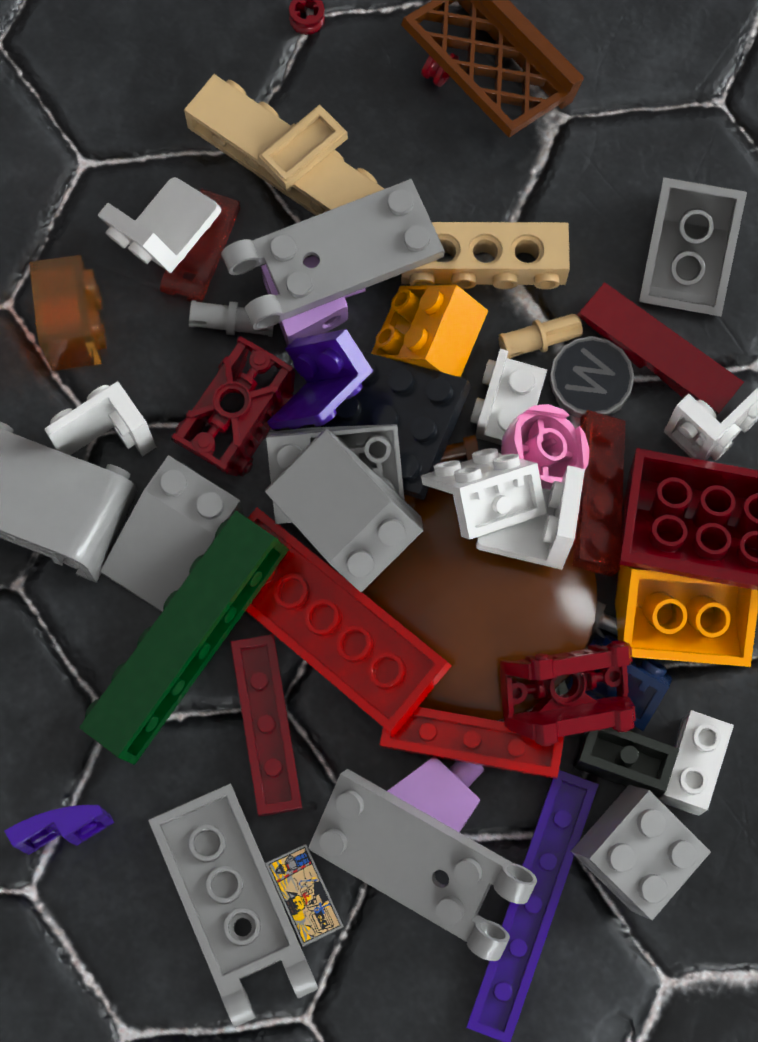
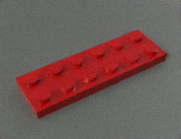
[246,507,452,736]

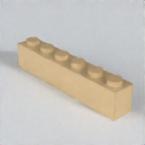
[184,74,384,216]

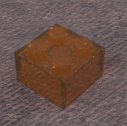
[29,255,107,371]

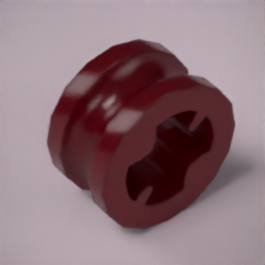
[289,0,325,35]
[421,53,459,87]

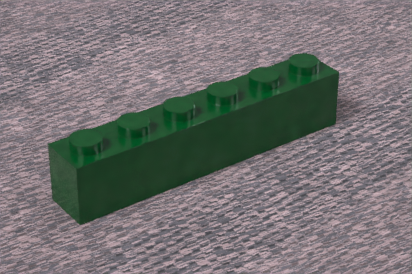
[79,510,289,765]

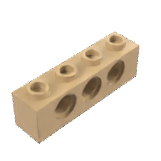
[401,222,570,289]

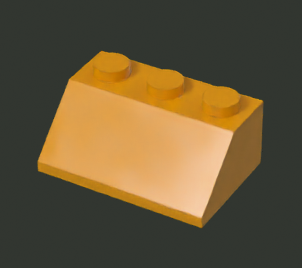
[615,565,758,667]

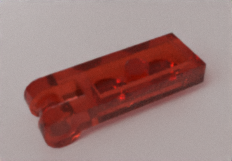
[160,189,240,302]

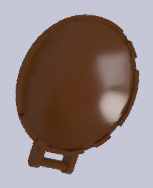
[340,434,597,721]

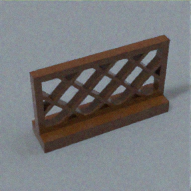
[401,0,584,137]

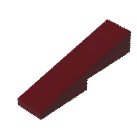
[577,282,744,415]

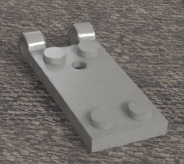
[221,179,445,330]
[308,769,537,961]
[148,783,319,1028]

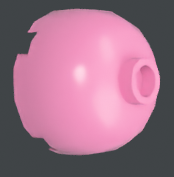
[501,404,589,490]

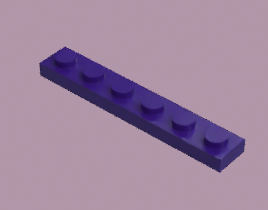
[466,770,599,1042]

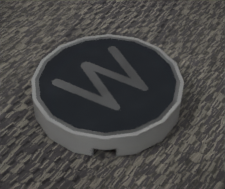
[549,336,634,420]

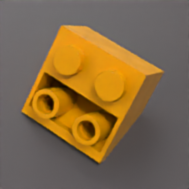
[371,285,488,377]

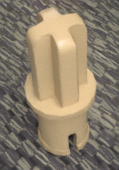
[498,314,583,359]

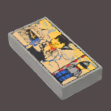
[265,844,344,947]

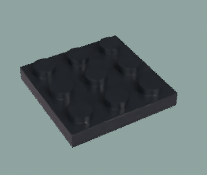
[321,351,472,500]

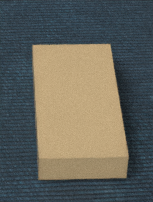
[258,104,348,190]

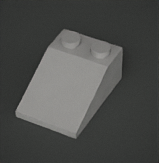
[639,177,747,317]
[265,428,423,592]
[100,455,244,612]

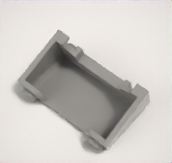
[0,422,137,583]

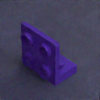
[267,329,373,430]

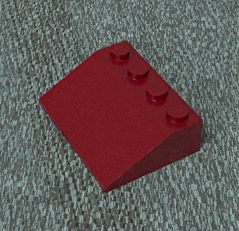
[619,448,758,590]

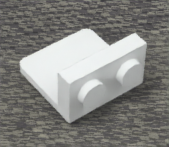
[98,177,221,273]

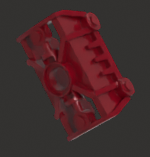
[171,336,295,476]
[500,640,636,746]

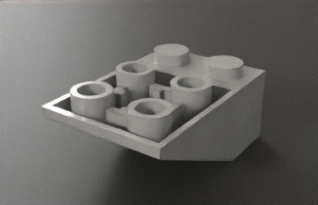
[266,424,405,524]

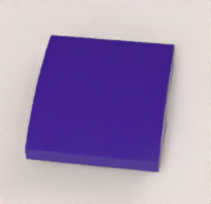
[4,805,115,855]

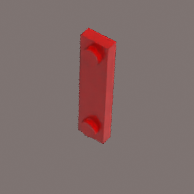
[380,707,565,779]

